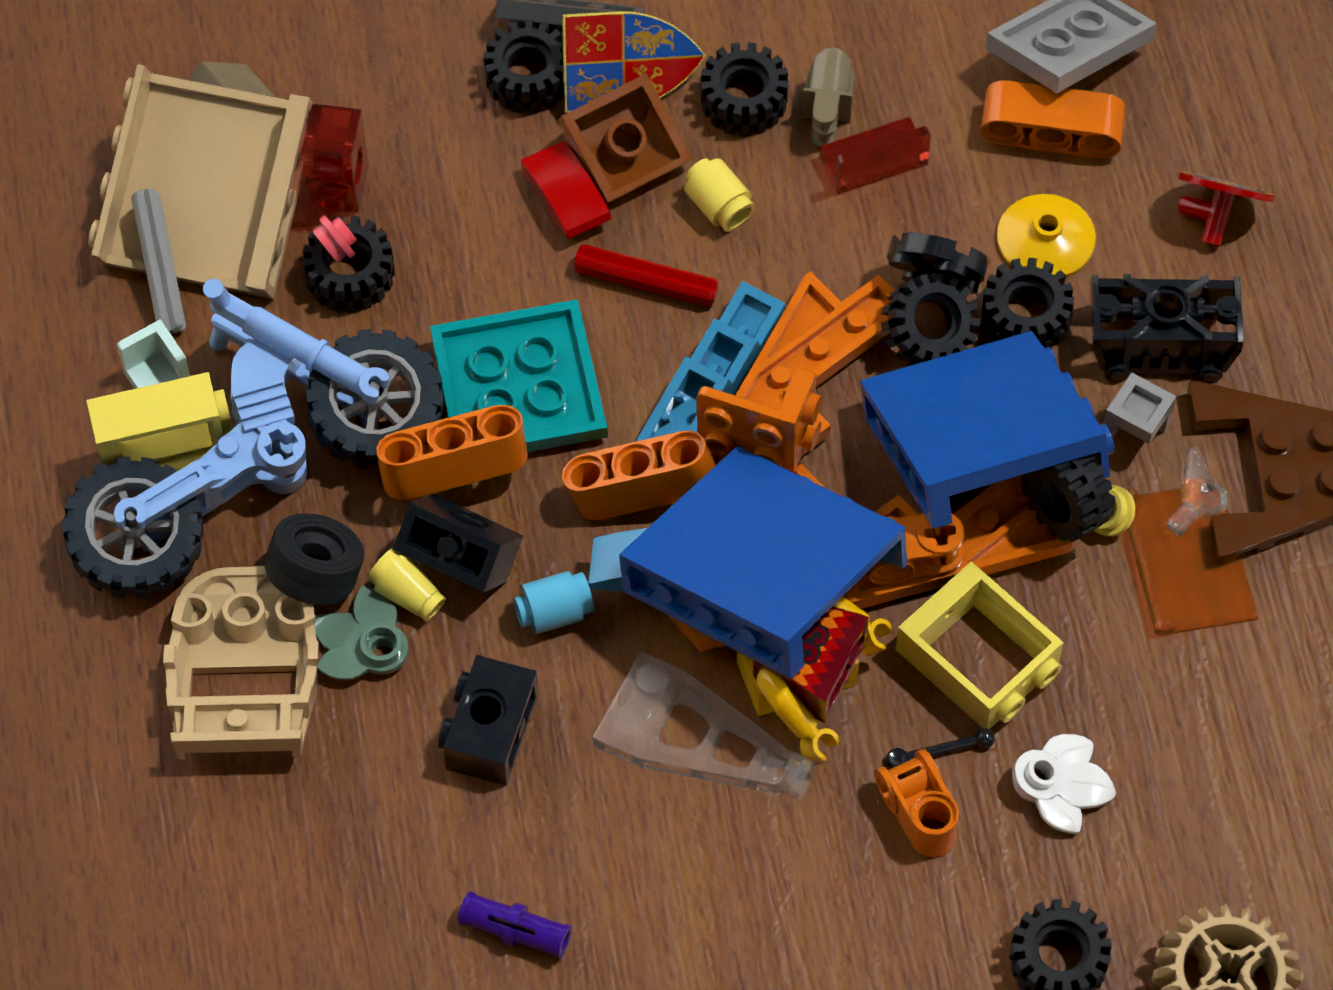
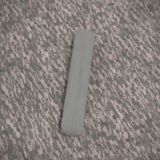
[131,189,186,334]

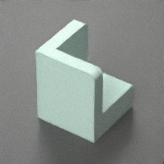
[117,319,190,389]

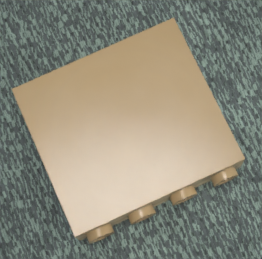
[88,64,318,300]

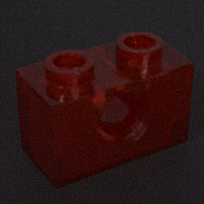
[301,104,369,213]

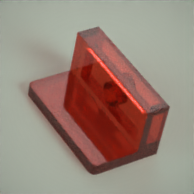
[819,117,931,195]

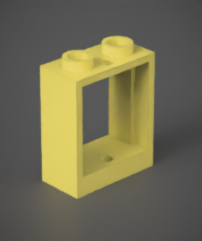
[87,372,232,471]
[896,561,1063,729]

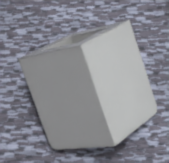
[1104,372,1177,444]

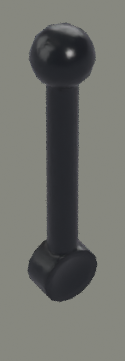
[887,728,995,769]

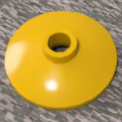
[997,194,1096,278]

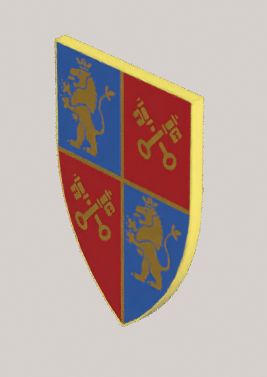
[563,11,706,112]

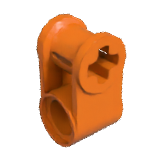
[868,513,964,585]
[874,748,959,858]

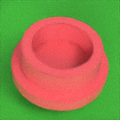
[312,215,357,262]

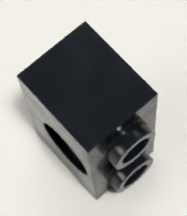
[393,494,523,592]
[438,655,539,786]

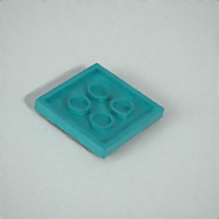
[430,299,608,452]

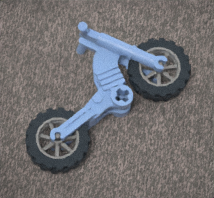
[62,279,443,599]

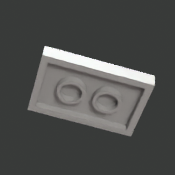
[985,0,1157,93]

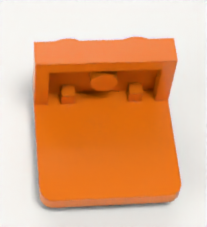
[696,367,822,473]

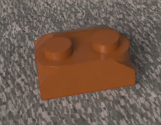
[558,74,692,204]

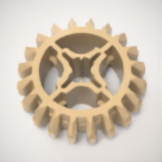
[1152,903,1303,990]

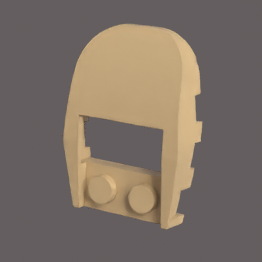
[163,566,319,759]

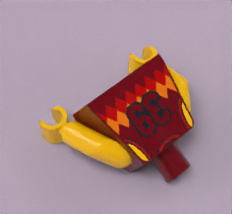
[753,596,892,762]

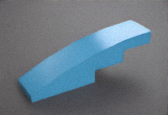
[636,281,787,441]

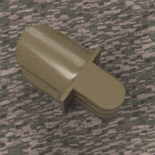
[802,47,855,150]

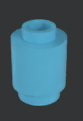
[513,571,594,635]

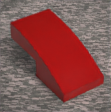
[520,141,612,239]

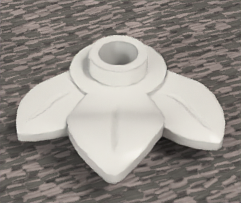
[1012,734,1116,834]

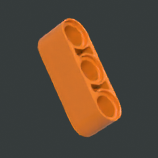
[980,80,1126,158]
[376,405,528,500]
[562,430,716,520]

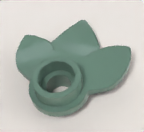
[315,586,409,681]

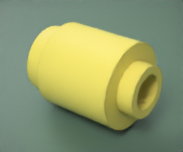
[684,158,755,232]

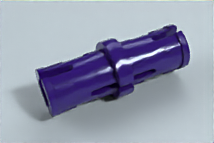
[458,891,572,959]

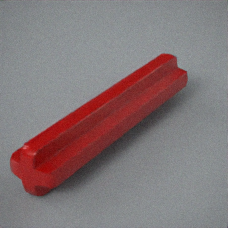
[574,244,719,307]

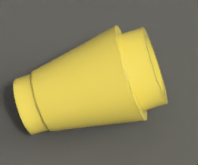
[367,548,446,622]

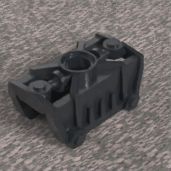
[1090,274,1244,383]

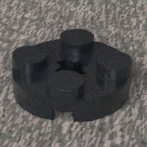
[887,232,989,294]

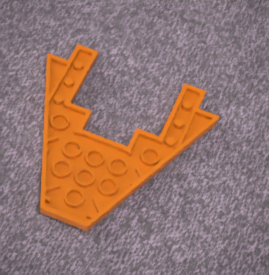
[666,271,1077,652]

